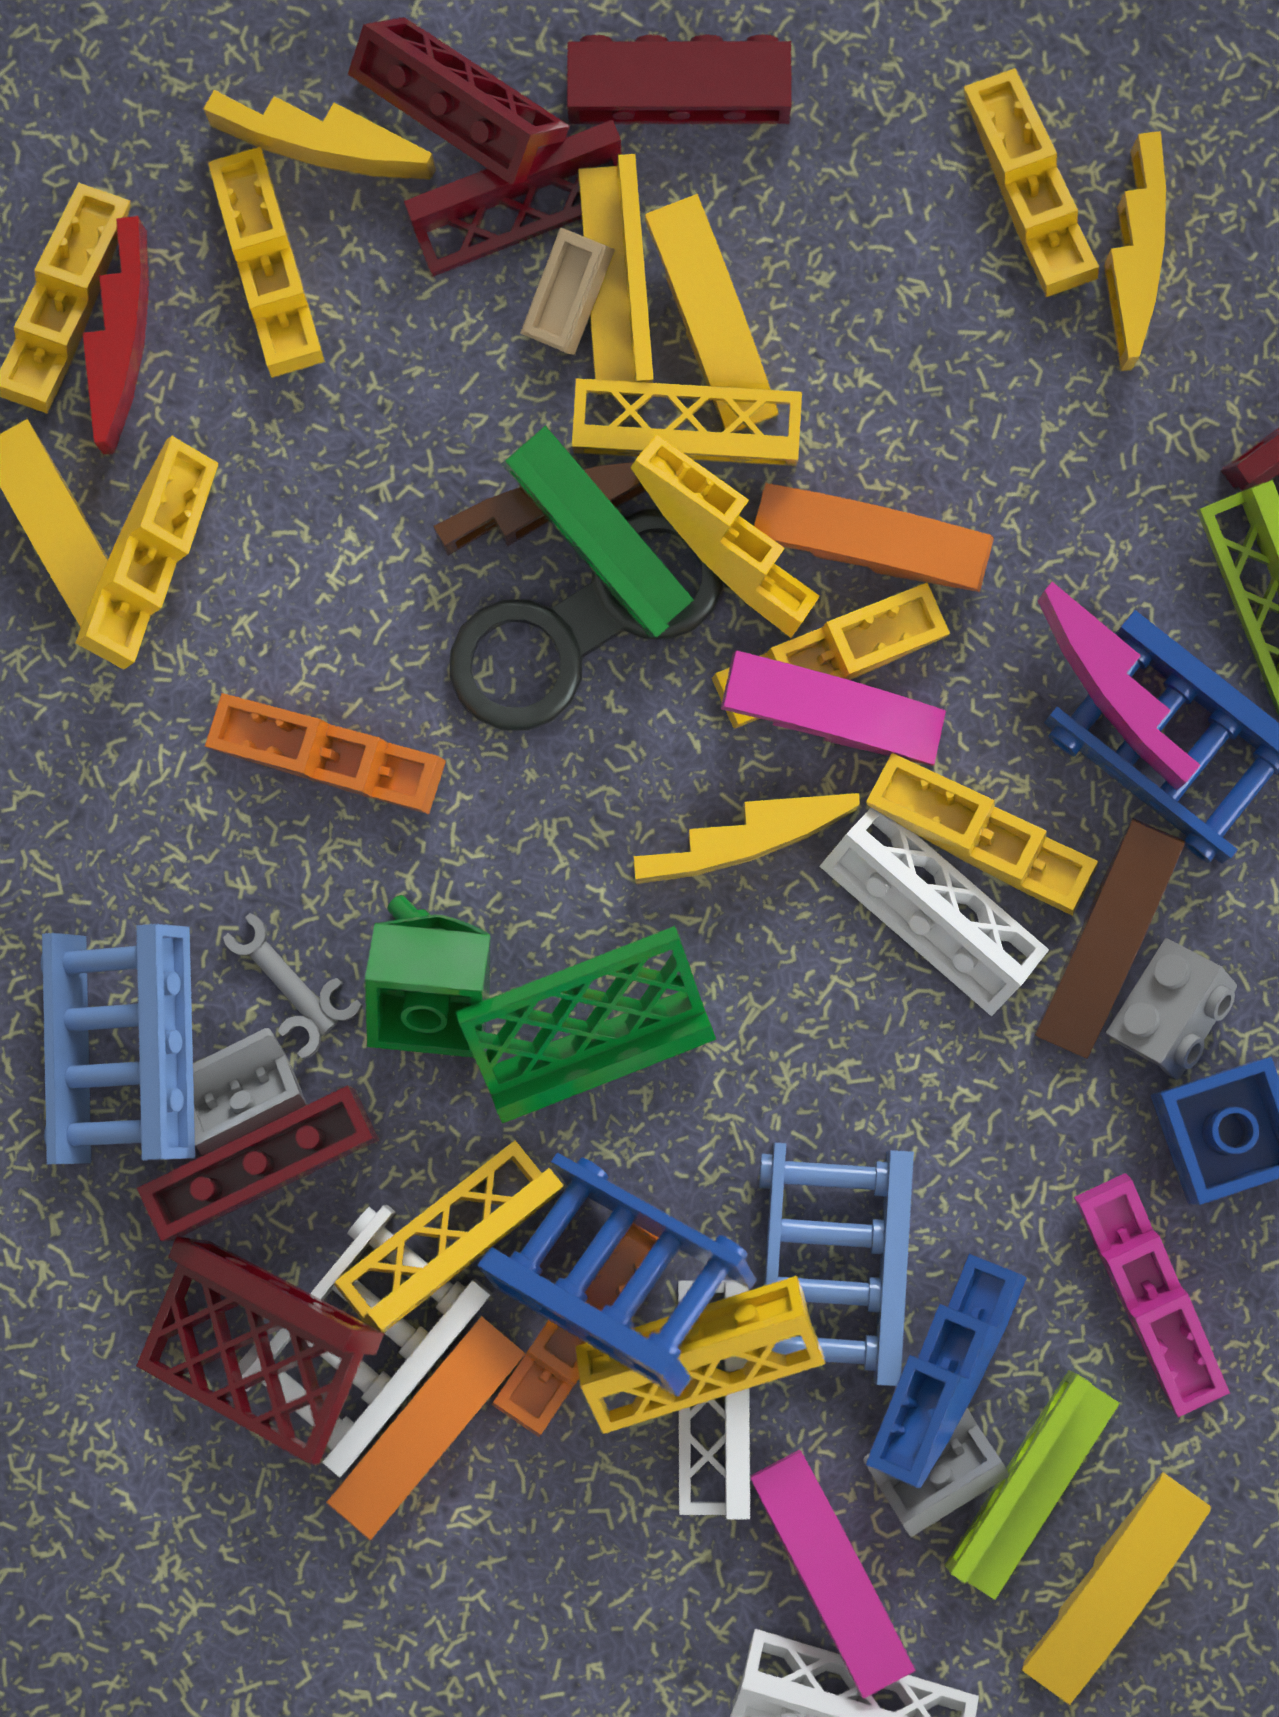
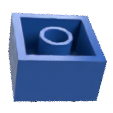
[1150,1057,1279,1205]

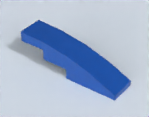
[865,1254,1027,1488]

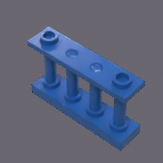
[1044,610,1279,864]
[477,1153,757,1397]

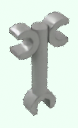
[223,913,363,1059]

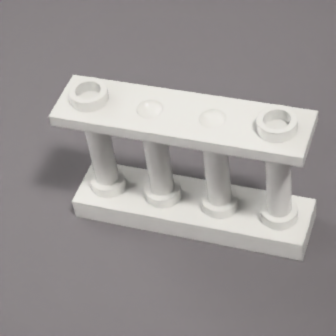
[238,1205,493,1477]

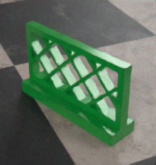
[456,926,716,1124]

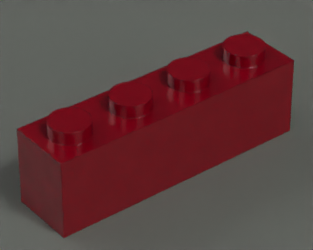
[567,34,792,124]
[137,1085,379,1241]

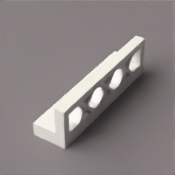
[819,808,1049,1016]
[678,1280,750,1519]
[730,1629,979,1717]

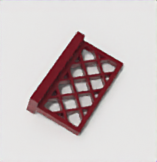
[136,1236,384,1464]

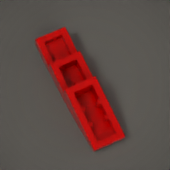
[83,216,149,455]

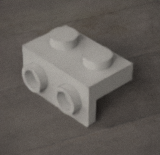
[1106,938,1237,1080]
[193,1028,307,1156]
[863,1407,1010,1538]

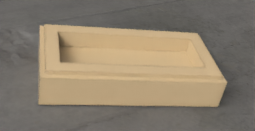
[520,227,615,355]

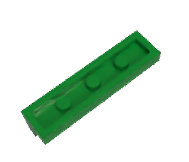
[501,425,694,638]

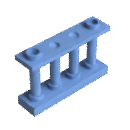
[41,924,195,1164]
[759,1142,914,1386]

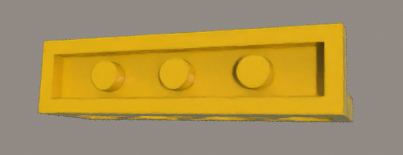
[578,154,654,395]
[572,378,802,466]
[334,1140,564,1333]
[575,1276,825,1434]

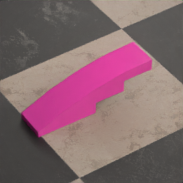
[1038,582,1201,790]
[721,651,946,766]
[1074,1173,1230,1417]
[750,1449,916,1699]

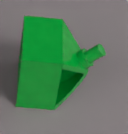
[365,895,491,1058]

